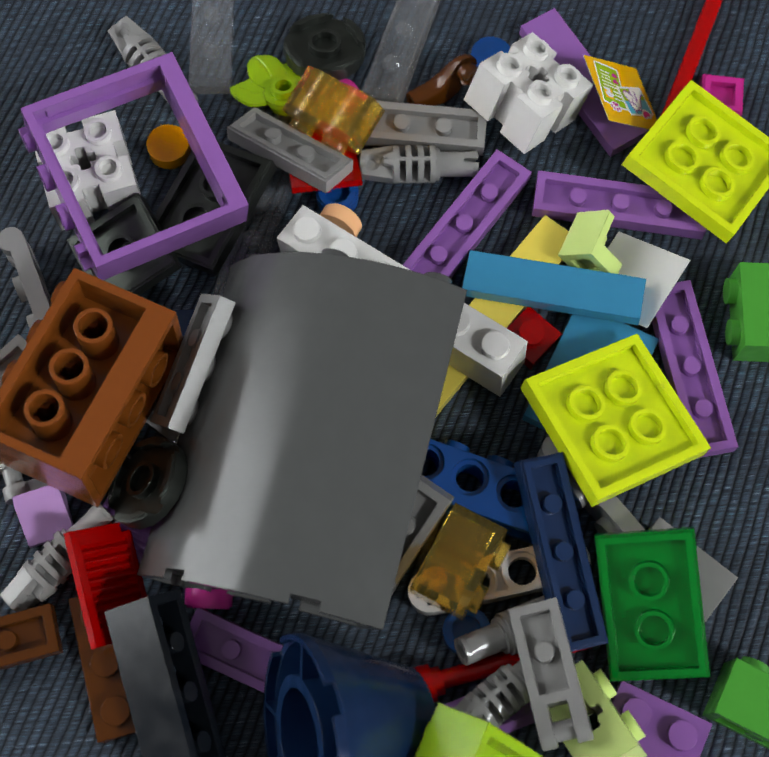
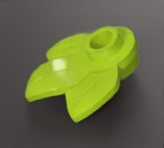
[230,55,309,116]

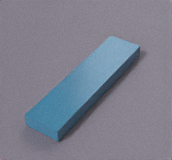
[462,250,646,325]

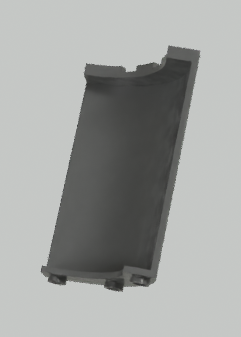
[137,248,467,630]

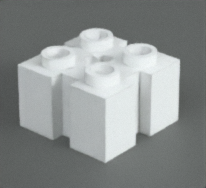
[464,32,594,154]
[35,110,141,231]

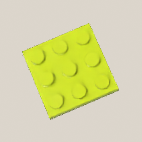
[622,80,769,244]
[520,334,711,507]

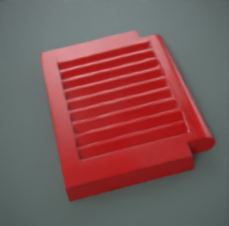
[63,522,147,649]

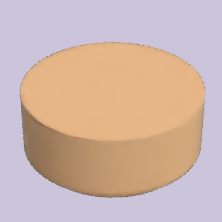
[320,203,362,237]

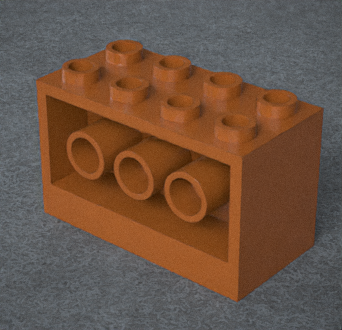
[0,268,183,508]

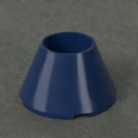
[264,633,436,757]

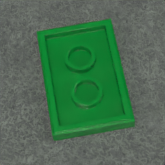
[595,527,710,681]

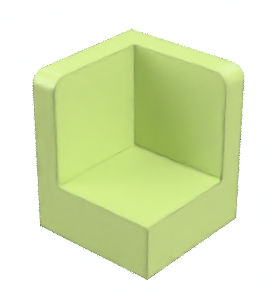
[558,210,622,274]

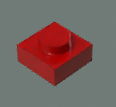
[507,307,562,370]

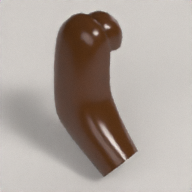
[406,54,478,106]

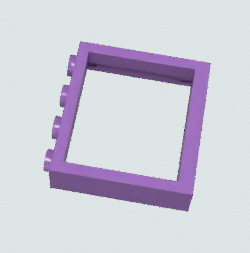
[18,52,249,280]

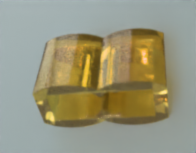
[282,66,385,155]
[410,503,511,621]

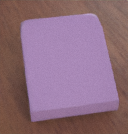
[12,485,74,548]

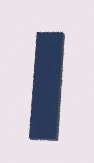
[513,452,608,652]

